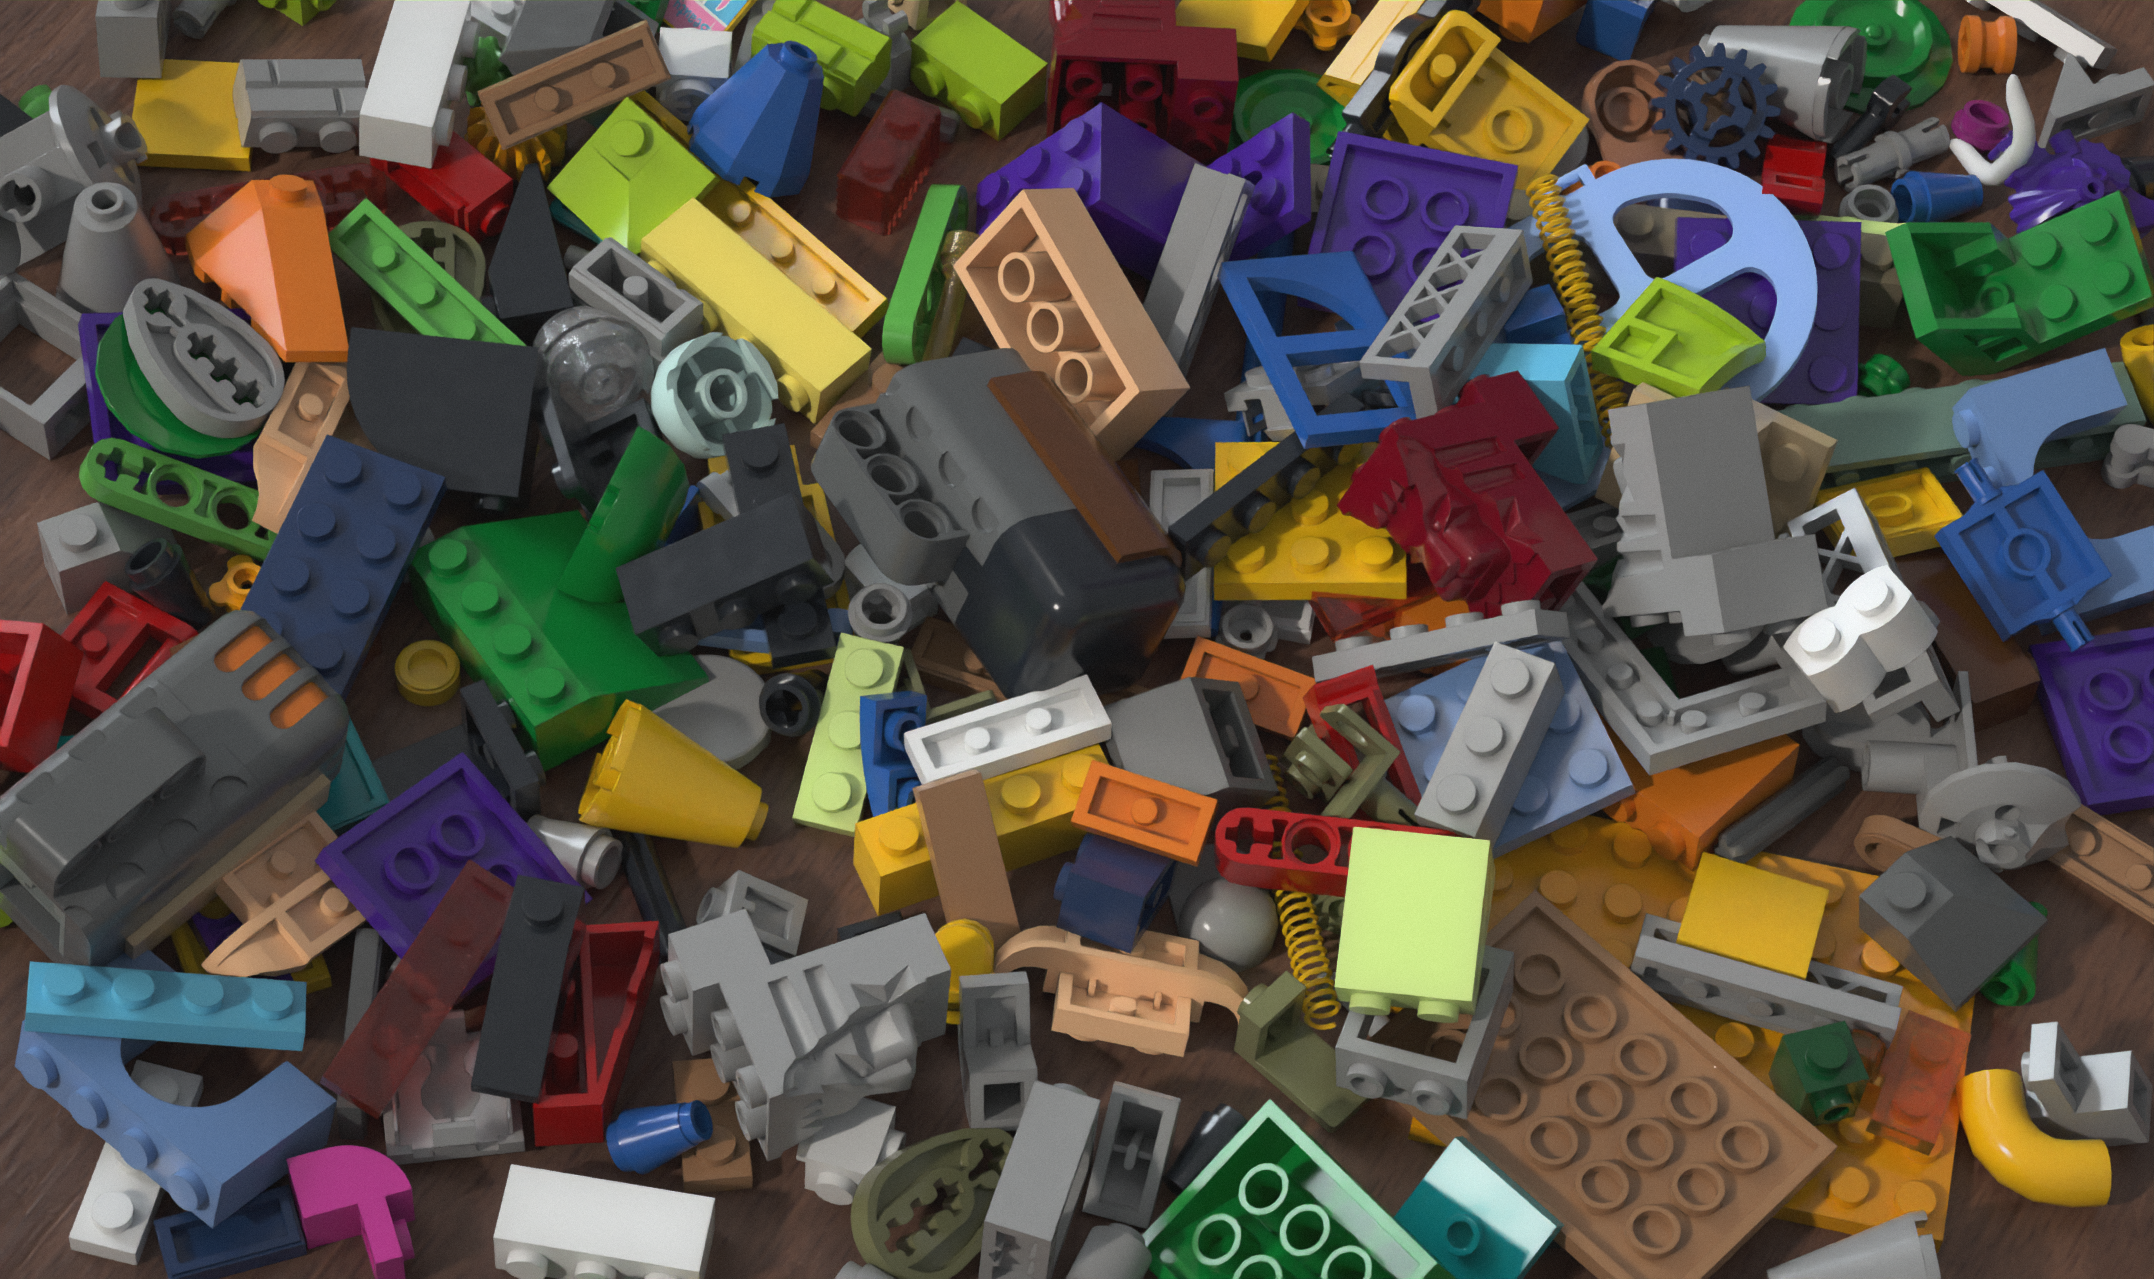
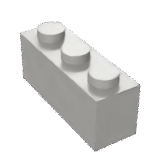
[1414,641,1565,850]

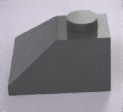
[1859,836,2048,1012]

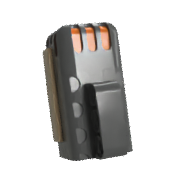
[0,610,350,967]

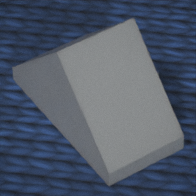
[1082,1081,1181,1229]

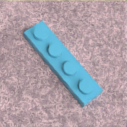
[24,961,307,1051]

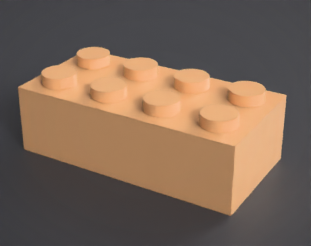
[953,188,1190,461]

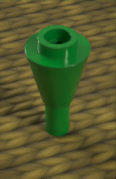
[1979,901,2048,1006]

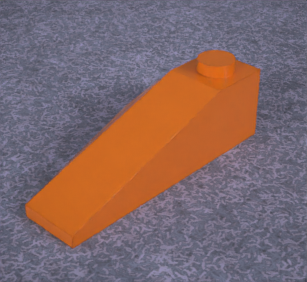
[185,175,349,362]

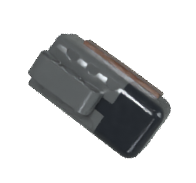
[811,348,1186,699]

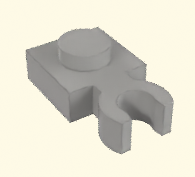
[857,0,912,93]

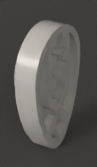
[123,278,285,438]

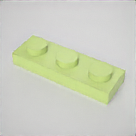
[792,633,905,837]

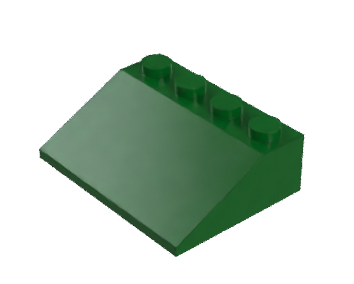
[408,510,709,772]
[1142,1099,1458,1279]

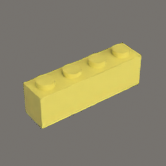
[640,197,872,425]

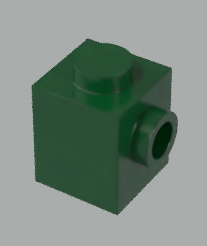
[1768,1021,1869,1126]

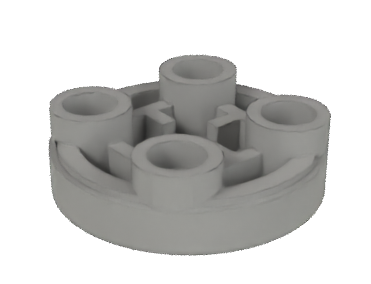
[652,655,772,770]

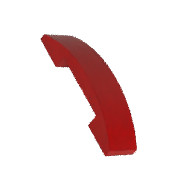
[1760,134,1827,219]

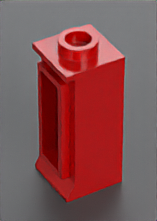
[369,131,514,244]
[1303,664,1422,826]

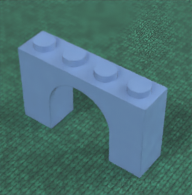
[1952,348,2154,636]
[15,950,337,1229]

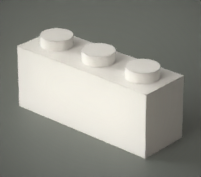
[359,0,480,169]
[493,1164,715,1279]

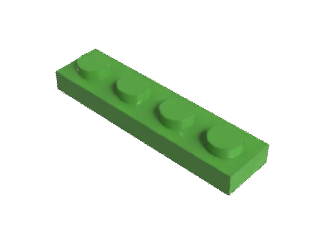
[328,198,527,346]

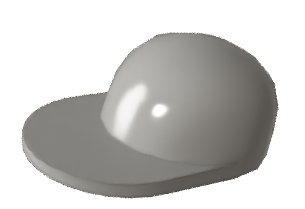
[1168,844,1279,972]

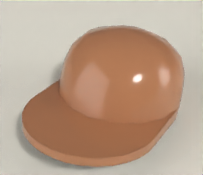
[1581,59,1686,168]

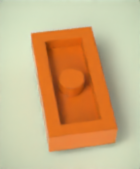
[1180,636,1318,742]
[1071,760,1219,867]

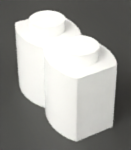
[1783,565,1938,713]

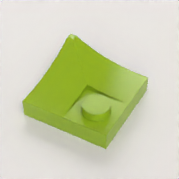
[547,97,720,257]
[1591,277,1766,398]

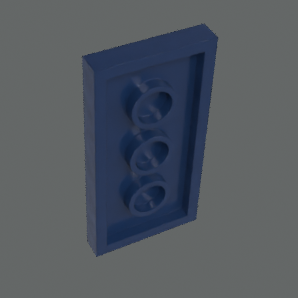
[240,434,447,702]

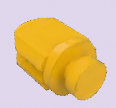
[935,918,994,1024]

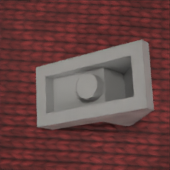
[2038,53,2154,153]

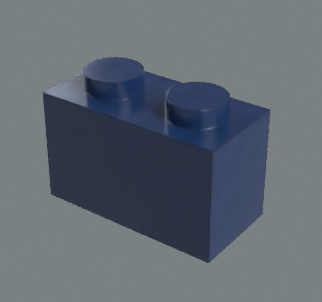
[1053,832,1179,954]

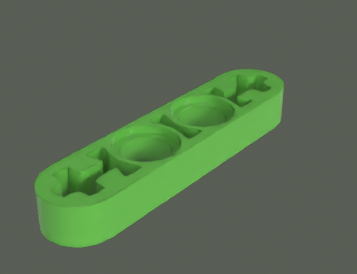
[882,183,969,365]
[79,438,277,562]

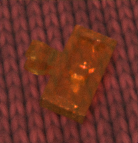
[1851,1010,1972,1156]

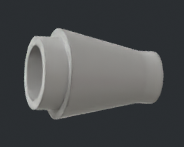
[848,583,913,645]
[526,814,623,890]

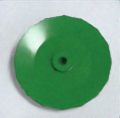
[1789,0,1953,114]
[1227,69,1346,166]
[95,307,266,459]

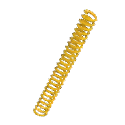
[1525,174,1628,450]
[1263,754,1341,1030]

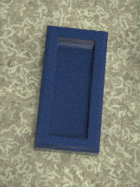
[153,1184,307,1279]

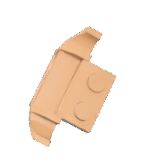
[252,343,379,534]
[201,810,367,977]
[993,926,1249,1057]

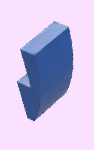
[860,690,927,817]

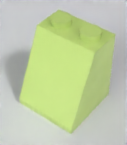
[1334,827,1496,1023]

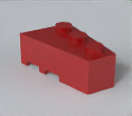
[533,921,660,1147]

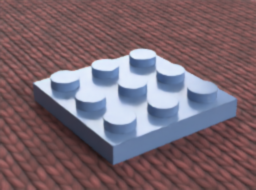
[1384,640,1635,859]

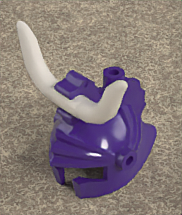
[1949,74,2154,239]

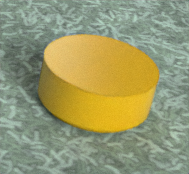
[395,640,461,706]

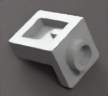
[696,870,808,959]

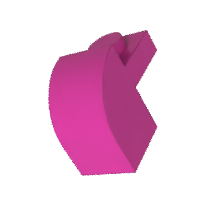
[286,1145,415,1279]

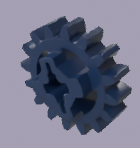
[1648,43,1781,171]

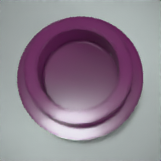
[1951,100,2010,153]

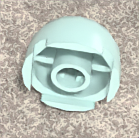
[651,332,778,459]

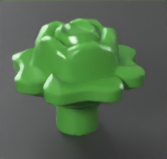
[463,36,514,107]

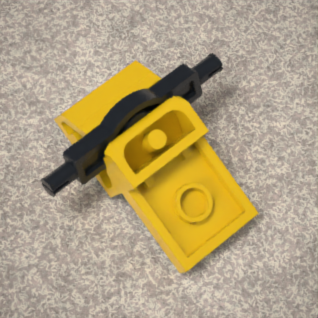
[1316,0,1590,192]

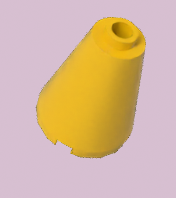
[578,699,769,848]

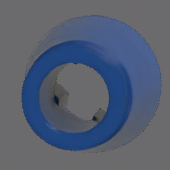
[1890,171,1983,223]
[606,1100,713,1175]

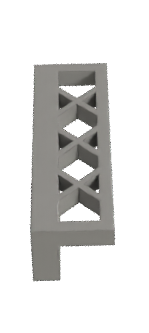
[1143,163,1255,417]
[1359,225,1533,419]
[1787,488,1960,724]
[1630,913,1903,1062]

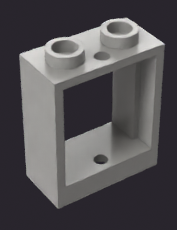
[0,271,91,460]
[1335,945,1514,1120]
[978,1080,1101,1279]

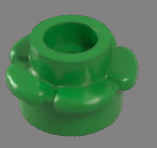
[1857,354,1911,398]

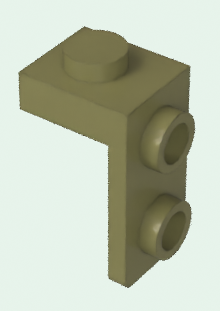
[1279,724,1365,804]
[1234,970,1371,1133]

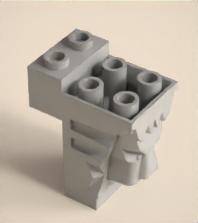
[1602,385,1827,646]
[660,909,951,1161]

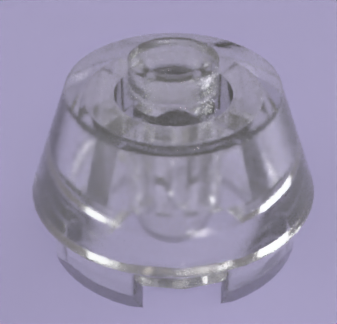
[533,306,654,424]

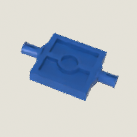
[1934,457,2113,653]

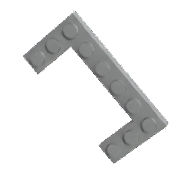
[1559,503,1827,775]

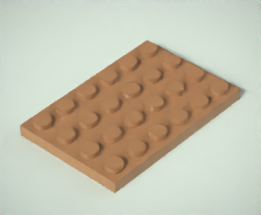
[1367,890,1838,1279]

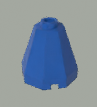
[687,41,824,198]

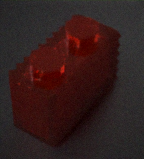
[835,89,941,236]

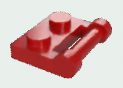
[61,581,199,720]

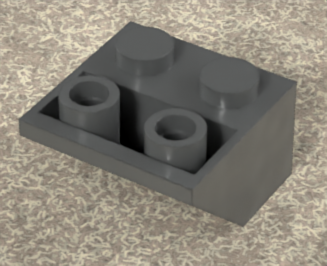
[498,0,659,129]
[1103,677,1279,831]

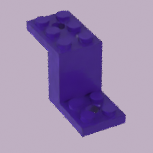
[975,102,1311,282]

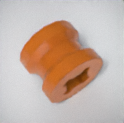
[1958,15,2017,75]

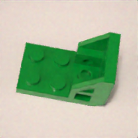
[1885,190,2154,376]

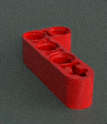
[1214,807,1464,897]

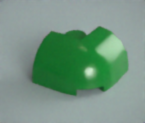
[556,426,689,603]

